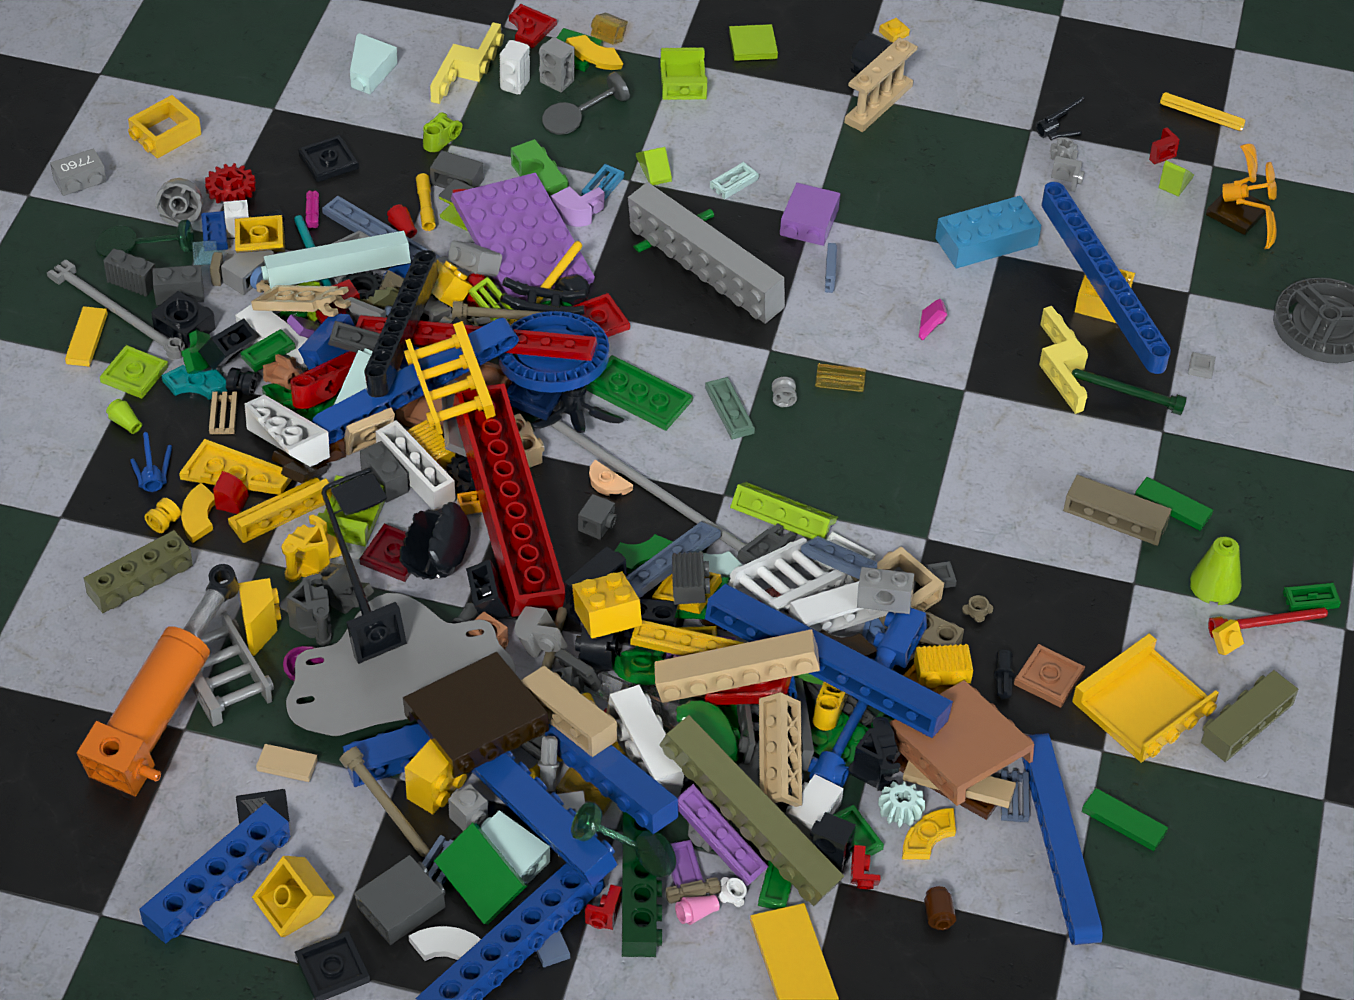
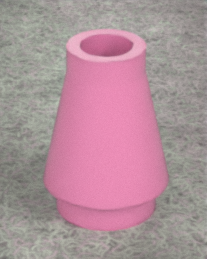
[675,894,720,925]

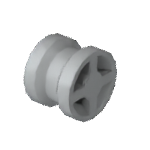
[771,377,797,407]

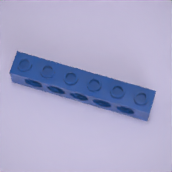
[139,803,290,944]

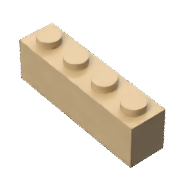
[521,666,617,757]

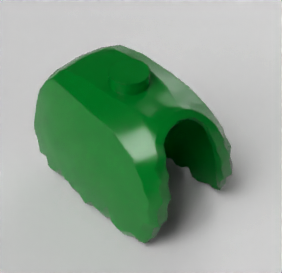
[676,700,740,787]

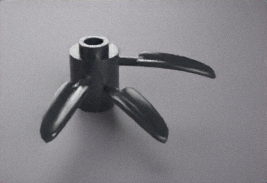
[531,386,625,433]

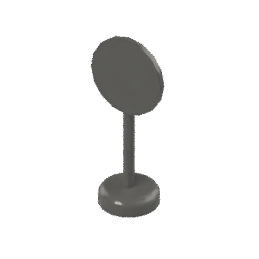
[542,72,630,135]

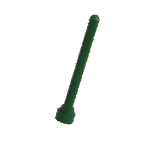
[1071,369,1187,416]

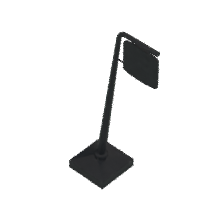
[321,467,407,664]

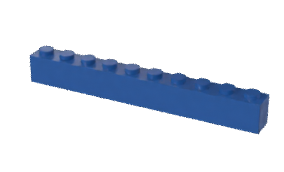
[705,584,953,738]

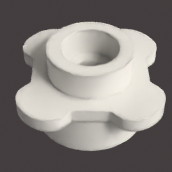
[719,877,747,907]

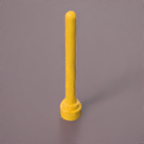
[508,241,582,325]

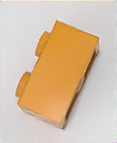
[457,491,482,515]

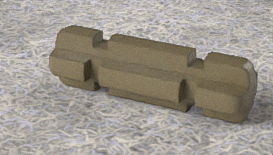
[665,877,721,904]

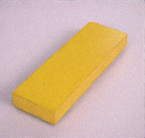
[65,306,108,367]

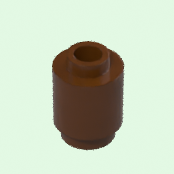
[924,886,956,930]

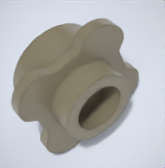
[962,595,993,622]

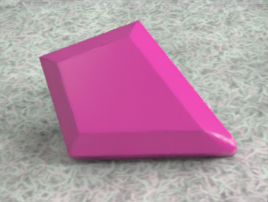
[919,299,947,340]

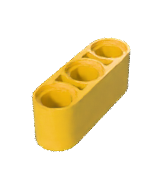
[813,682,849,731]

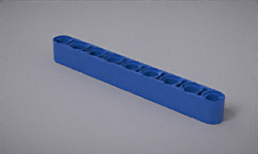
[312,318,519,444]
[1022,733,1102,945]

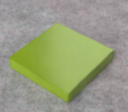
[729,24,778,61]
[100,345,168,399]

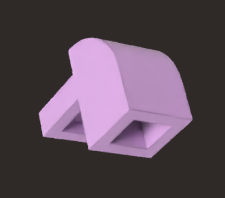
[551,186,605,227]

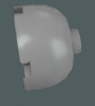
[155,178,203,226]

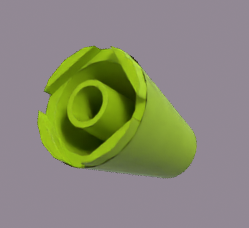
[1190,537,1242,605]

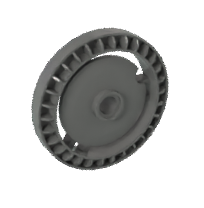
[1273,278,1354,364]

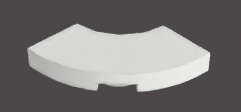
[409,926,481,961]

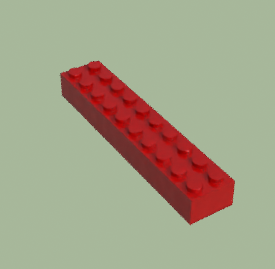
[453,383,565,617]

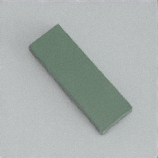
[705,377,755,440]

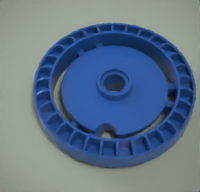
[498,311,609,393]

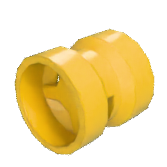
[144,498,181,533]

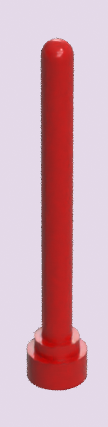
[1208,608,1328,638]

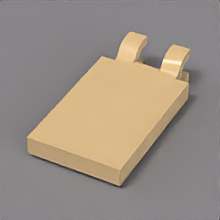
[251,285,351,317]

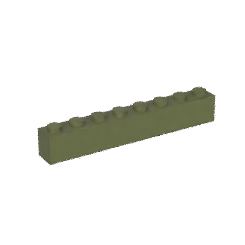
[659,715,844,906]

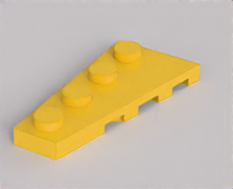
[179,439,292,495]

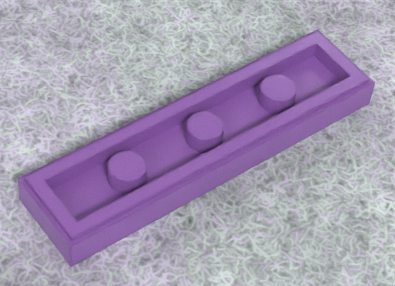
[677,784,768,887]

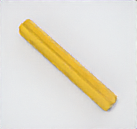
[1160,92,1246,131]

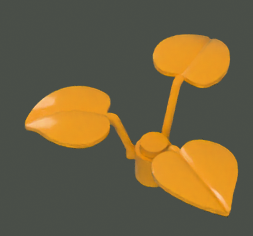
[1222,144,1277,249]

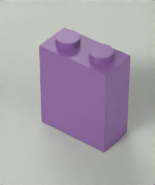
[780,182,840,246]

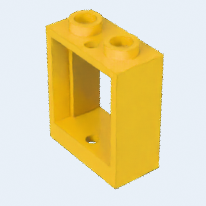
[128,95,201,159]

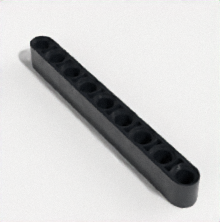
[364,250,438,398]

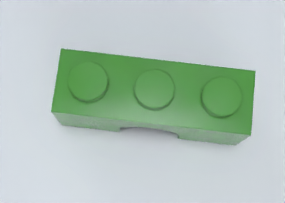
[511,139,569,199]

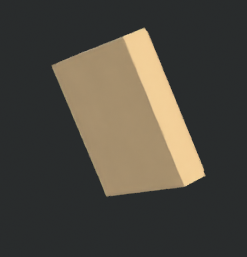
[344,407,395,455]

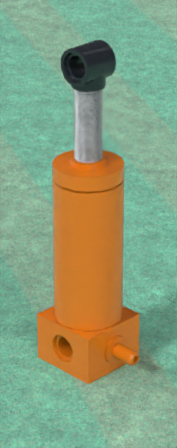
[77,564,239,797]

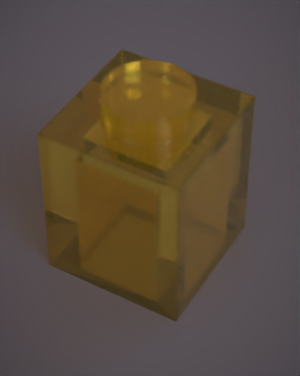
[591,12,628,45]

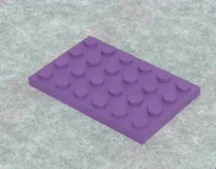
[451,173,595,301]

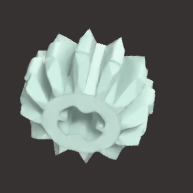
[878,780,925,828]

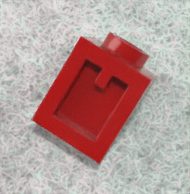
[1149,127,1180,165]
[850,845,881,889]
[585,884,622,930]

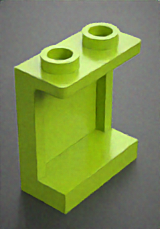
[660,48,707,100]
[317,475,385,547]

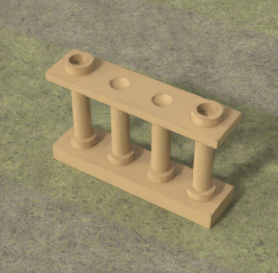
[844,37,918,132]

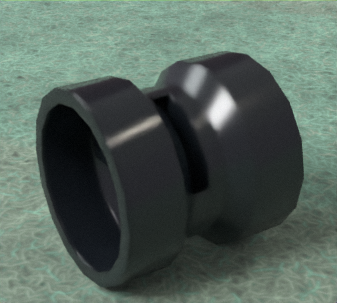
[226,367,258,396]

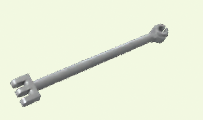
[47,259,185,359]

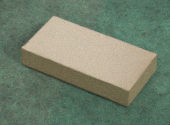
[256,744,318,782]

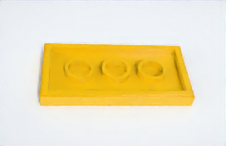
[750,903,839,1000]

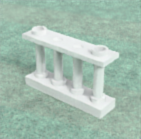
[729,537,846,616]

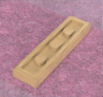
[903,761,1016,808]

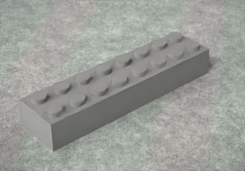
[628,182,785,324]

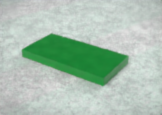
[585,355,693,431]

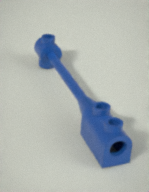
[807,608,927,787]

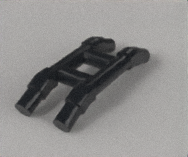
[500,277,588,315]

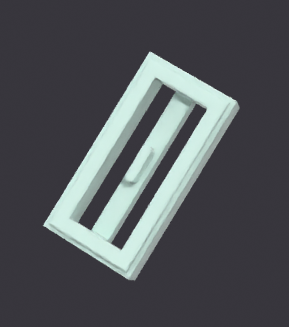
[710,162,759,199]

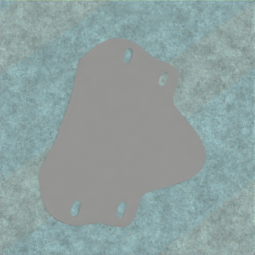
[286,593,516,736]

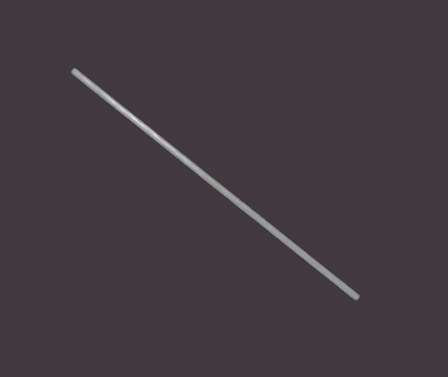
[550,420,746,552]

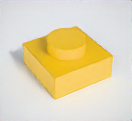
[879,18,910,42]
[1212,619,1244,655]

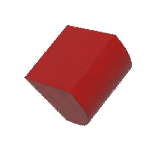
[213,471,249,514]

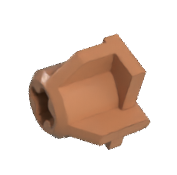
[263,354,303,390]

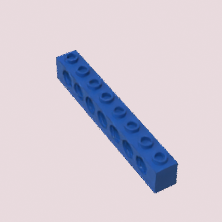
[416,863,605,1000]

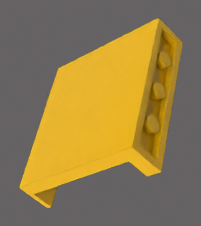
[1072,633,1219,763]

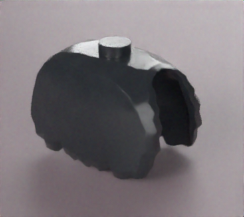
[399,502,471,580]

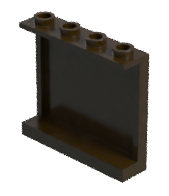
[403,652,549,778]

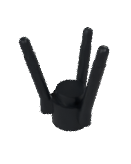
[1036,96,1085,140]

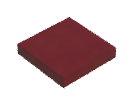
[359,523,411,582]

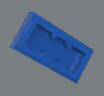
[201,211,228,252]

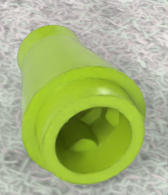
[106,399,142,434]

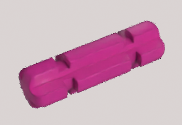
[306,190,319,229]

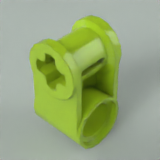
[423,112,462,152]

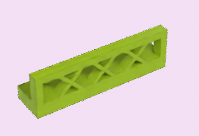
[730,482,838,539]

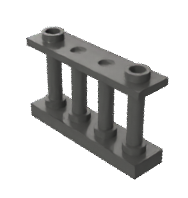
[736,678,814,771]

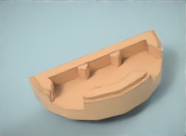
[589,460,633,496]

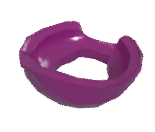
[283,646,324,681]

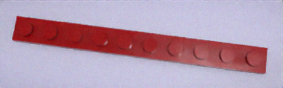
[355,315,597,361]

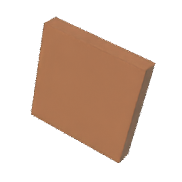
[1014,644,1085,708]

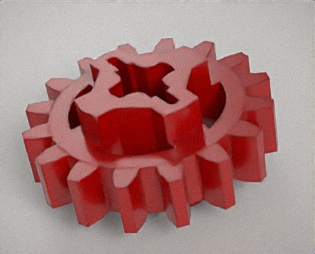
[205,163,256,204]

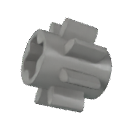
[1050,137,1078,160]

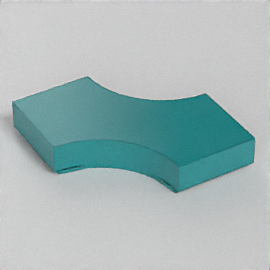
[161,365,227,400]

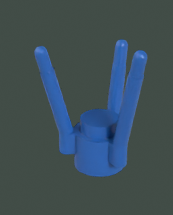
[130,432,172,492]

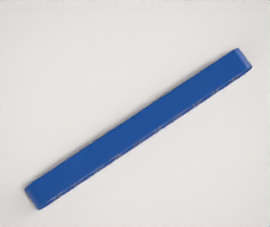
[1041,182,1171,374]

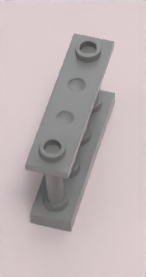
[191,611,274,727]

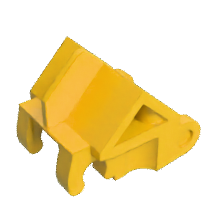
[281,515,341,582]

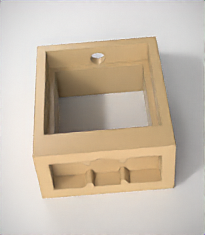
[877,547,944,611]

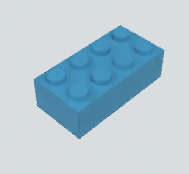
[935,196,1042,269]

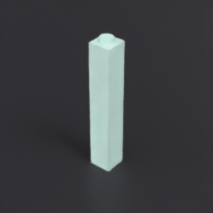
[261,231,411,289]

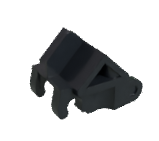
[848,716,901,791]

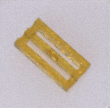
[815,363,866,392]

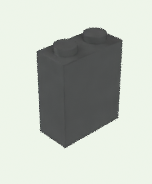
[355,855,446,945]

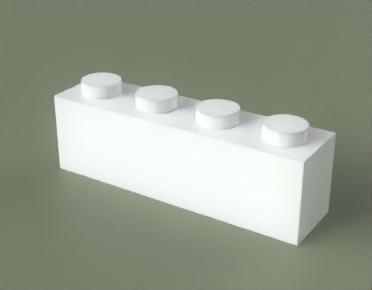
[235,304,309,373]
[376,420,455,511]
[789,581,896,633]

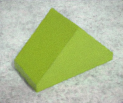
[636,147,672,185]
[1159,161,1194,197]

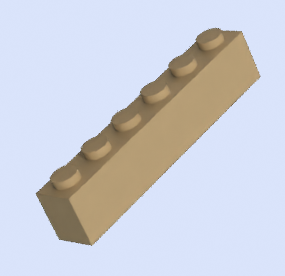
[655,629,820,703]

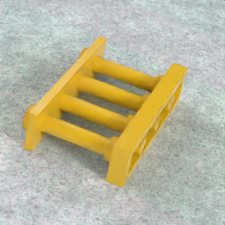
[404,321,496,435]

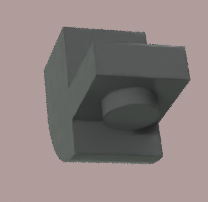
[315,563,374,614]

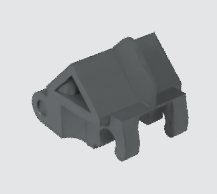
[279,574,332,646]

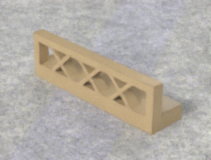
[759,692,802,807]

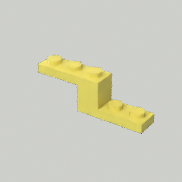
[430,22,504,104]
[1039,306,1088,414]

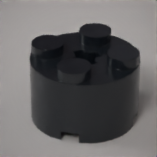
[851,32,893,75]
[575,621,622,671]

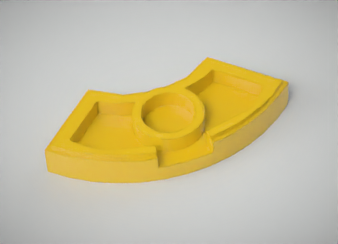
[565,35,623,70]
[181,483,215,543]
[902,808,956,860]

